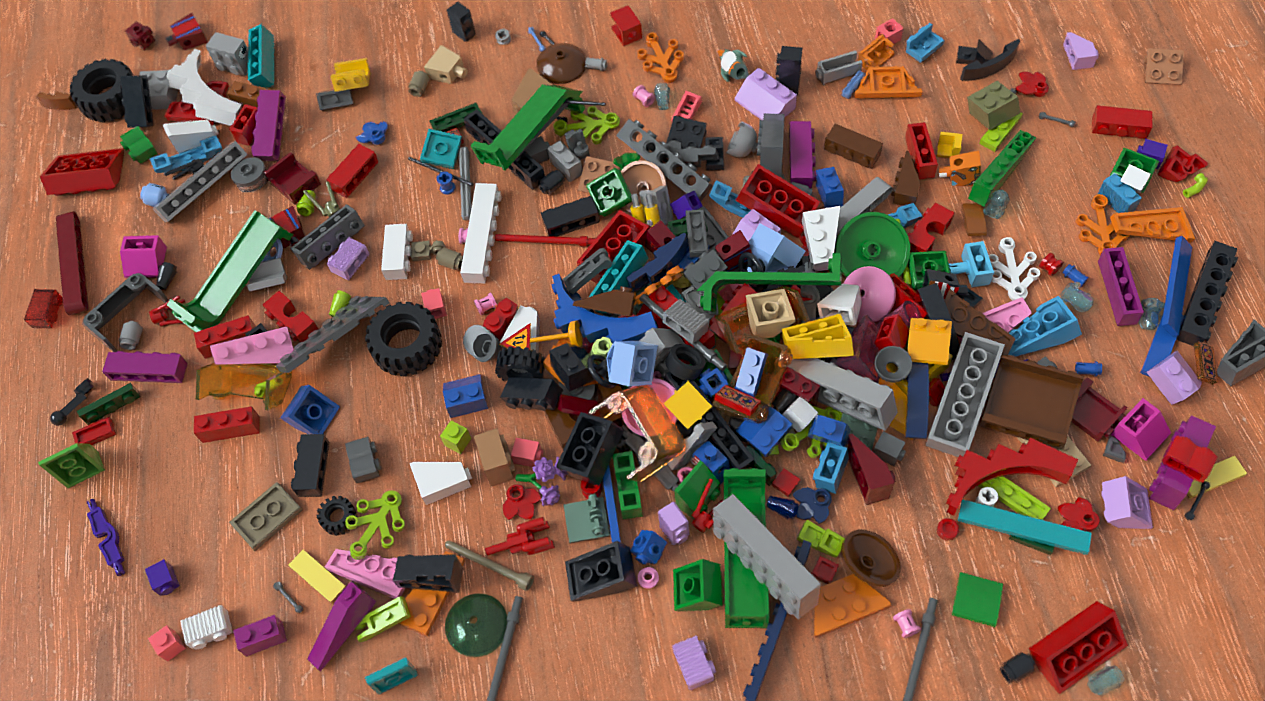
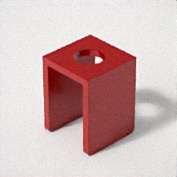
[610,5,643,46]

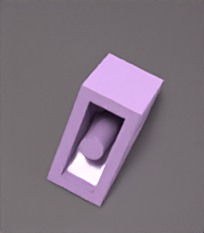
[1063,32,1098,70]

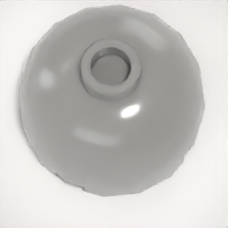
[726,121,758,158]

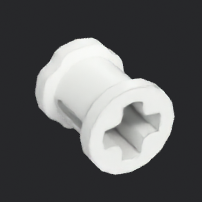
[975,487,998,507]

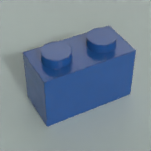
[816,167,844,208]

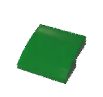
[951,572,1003,627]

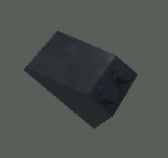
[565,541,637,602]

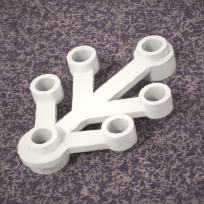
[989,237,1040,301]

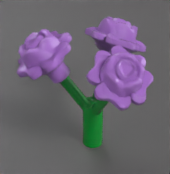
[515,456,566,506]

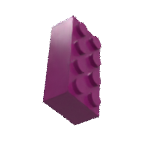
[1149,415,1216,510]

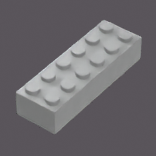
[926,332,1005,457]
[775,350,898,431]
[713,494,821,619]

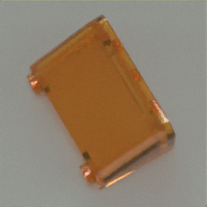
[712,332,793,424]

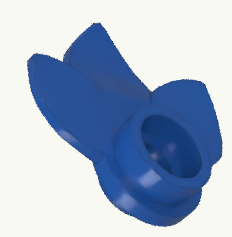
[356,121,388,145]

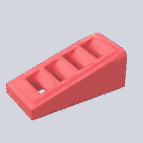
[671,91,702,121]

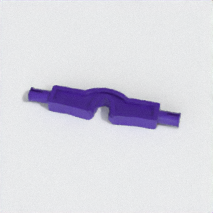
[87,499,125,576]

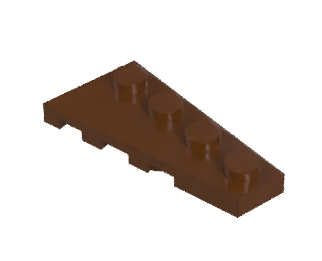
[944,289,1015,356]

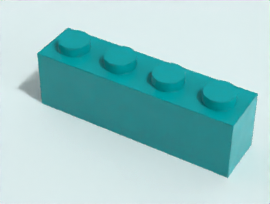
[248,24,274,88]
[589,240,649,317]

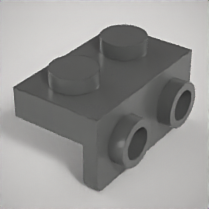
[683,249,728,290]

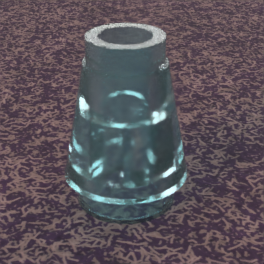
[654,83,670,110]

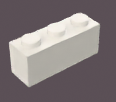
[381,224,413,280]

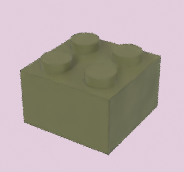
[967,81,1020,130]

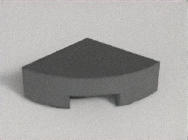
[1103,436,1126,463]

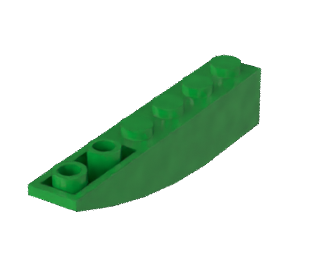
[968,130,1037,207]

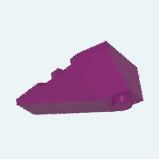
[307,581,377,672]

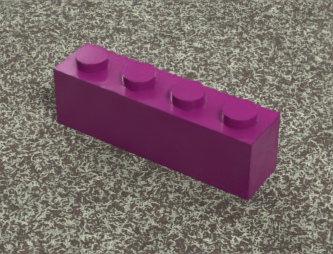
[251,90,286,161]
[789,121,816,189]
[1098,247,1144,326]
[102,351,188,383]

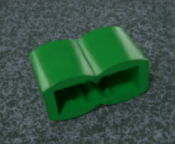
[120,126,158,164]

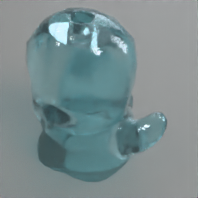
[983,190,1010,219]
[1060,282,1094,312]
[1139,298,1165,331]

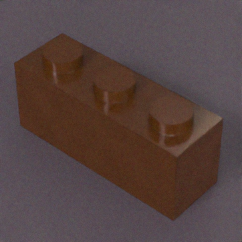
[824,124,883,169]

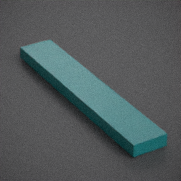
[957,499,1092,555]

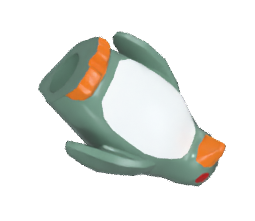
[717,49,749,82]

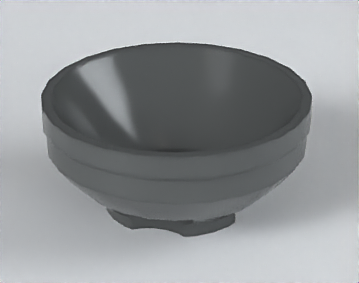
[874,346,912,382]

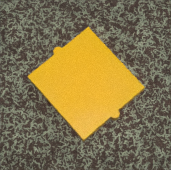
[664,381,712,429]

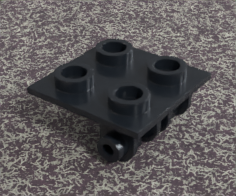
[666,116,707,149]

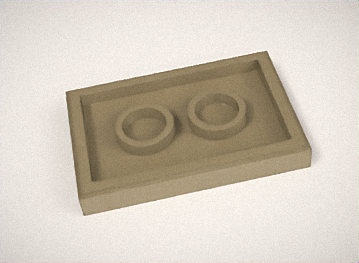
[229,482,302,551]

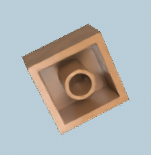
[474,428,515,487]

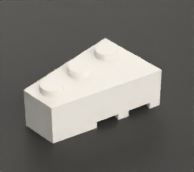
[802,206,840,272]

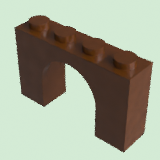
[544,383,627,450]

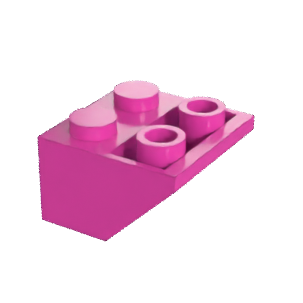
[120,235,167,278]
[1111,398,1171,461]

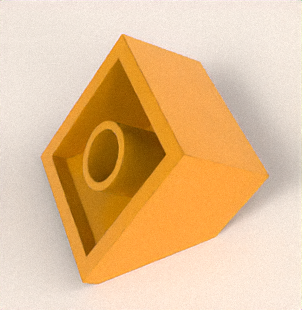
[907,318,952,365]

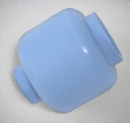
[140,183,169,207]

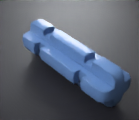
[842,71,865,99]

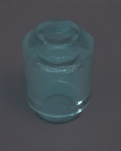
[1087,666,1124,696]

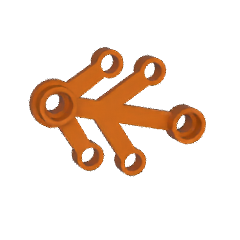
[637,32,684,83]
[1076,194,1129,256]
[634,265,684,306]

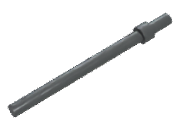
[639,294,727,371]
[487,596,523,701]
[903,598,938,701]

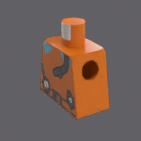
[939,151,981,186]

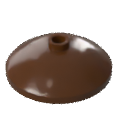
[537,43,586,84]
[842,530,901,587]

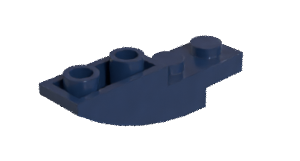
[626,233,689,292]

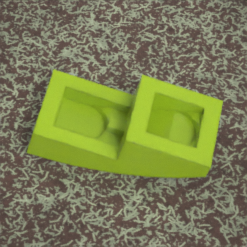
[796,520,845,557]

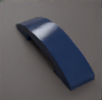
[905,362,929,439]

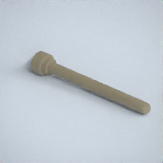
[445,541,534,591]

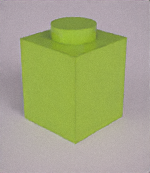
[440,420,472,454]

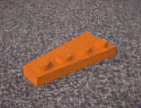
[1110,207,1195,243]

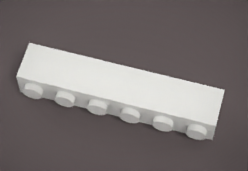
[460,183,501,284]

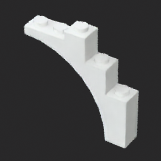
[167,49,242,126]

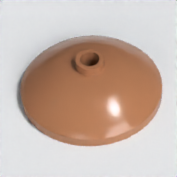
[621,160,667,212]

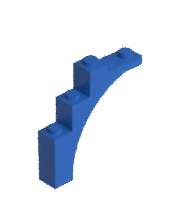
[551,274,658,344]

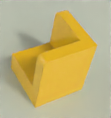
[937,132,962,158]

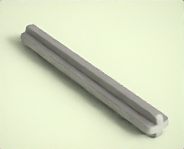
[459,147,471,221]

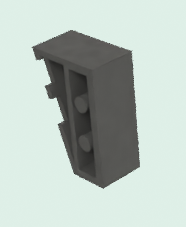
[1216,320,1265,387]

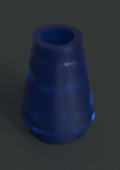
[766,496,799,519]

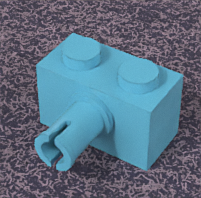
[949,241,994,288]

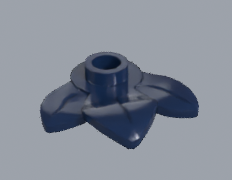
[793,487,832,524]

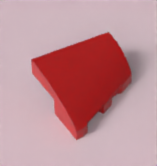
[1157,145,1208,182]

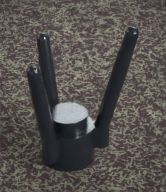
[164,158,204,180]

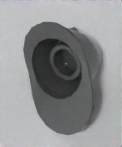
[463,325,501,362]

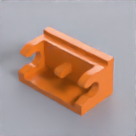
[858,34,894,70]

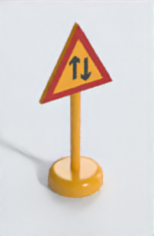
[499,320,582,350]

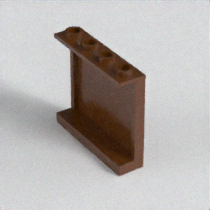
[981,355,1084,450]

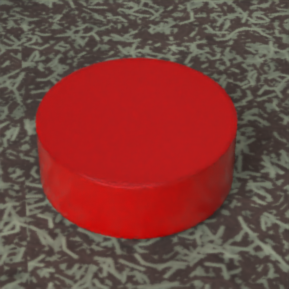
[937,518,959,541]

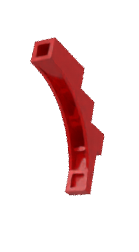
[946,438,1079,516]

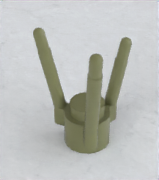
[303,181,340,218]

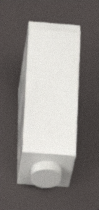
[163,120,219,154]
[817,284,862,326]
[500,305,540,353]
[410,462,472,505]

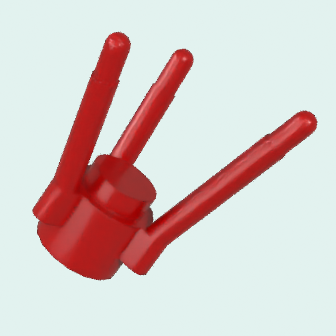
[149,296,185,327]
[691,479,723,533]

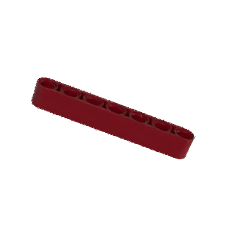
[56,211,89,316]

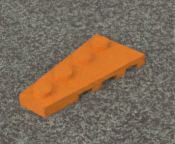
[398,551,465,636]

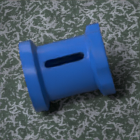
[437,172,456,195]

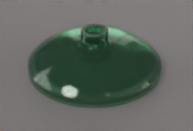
[445,593,508,657]

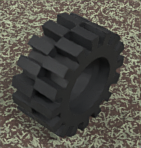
[317,496,357,536]

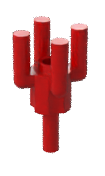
[485,517,555,556]

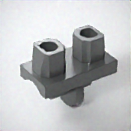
[565,129,590,160]

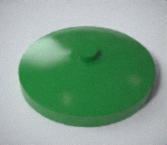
[834,212,910,278]

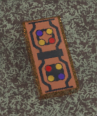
[1193,341,1218,385]

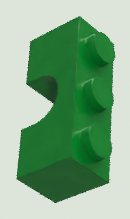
[613,451,643,520]

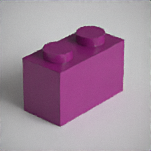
[233,615,287,657]

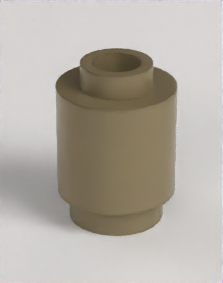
[408,71,430,97]
[436,247,463,270]

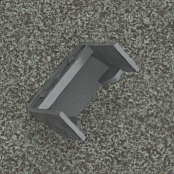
[82,273,169,352]

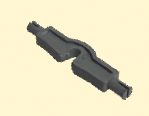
[800,262,820,323]
[621,425,679,493]

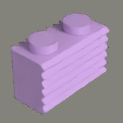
[327,237,369,280]
[658,502,689,545]
[672,636,716,691]

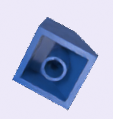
[443,374,488,418]
[280,385,340,434]
[735,401,793,458]

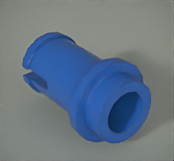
[1062,264,1089,287]
[1075,361,1102,377]

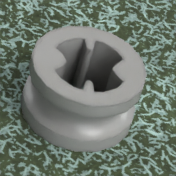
[495,29,511,45]

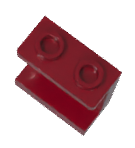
[264,152,321,205]
[773,365,820,407]
[1071,377,1128,442]

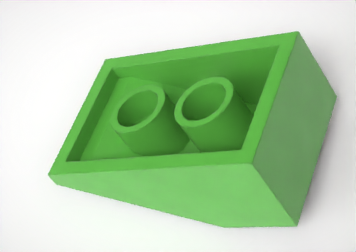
[38,443,105,488]

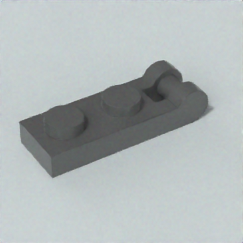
[563,248,612,294]

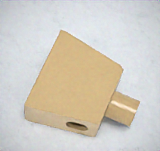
[424,46,467,84]

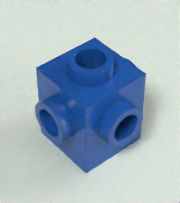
[698,368,728,398]
[630,530,668,565]

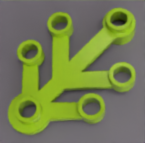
[553,106,620,144]
[781,403,842,458]
[345,490,405,560]

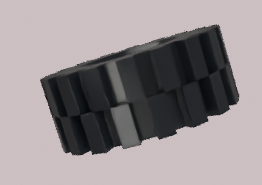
[495,346,545,382]

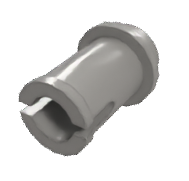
[585,57,608,71]

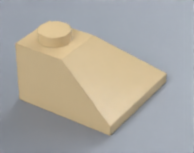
[746,289,795,340]

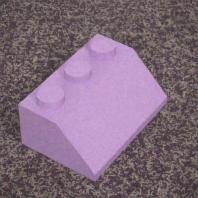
[735,68,797,120]

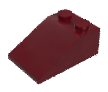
[846,433,896,505]

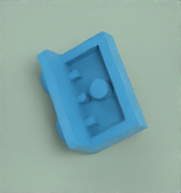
[906,23,944,63]

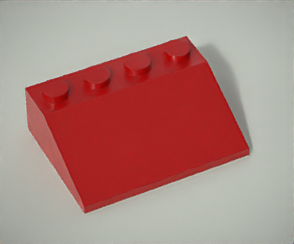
[39,148,124,196]

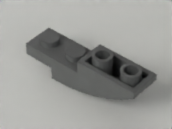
[649,141,719,168]

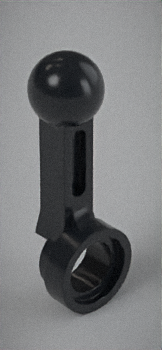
[50,378,94,426]

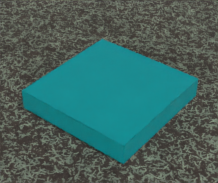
[420,129,462,169]
[365,657,418,695]

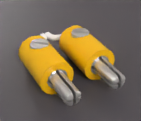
[630,193,660,228]

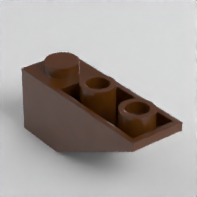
[891,151,920,206]

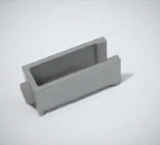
[815,51,863,85]

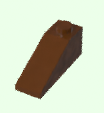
[573,286,636,317]

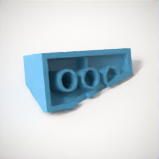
[1008,296,1082,356]

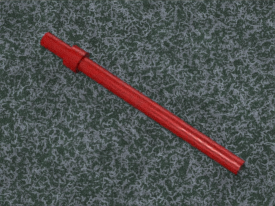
[495,234,596,247]

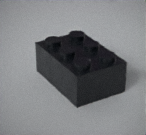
[556,412,624,486]

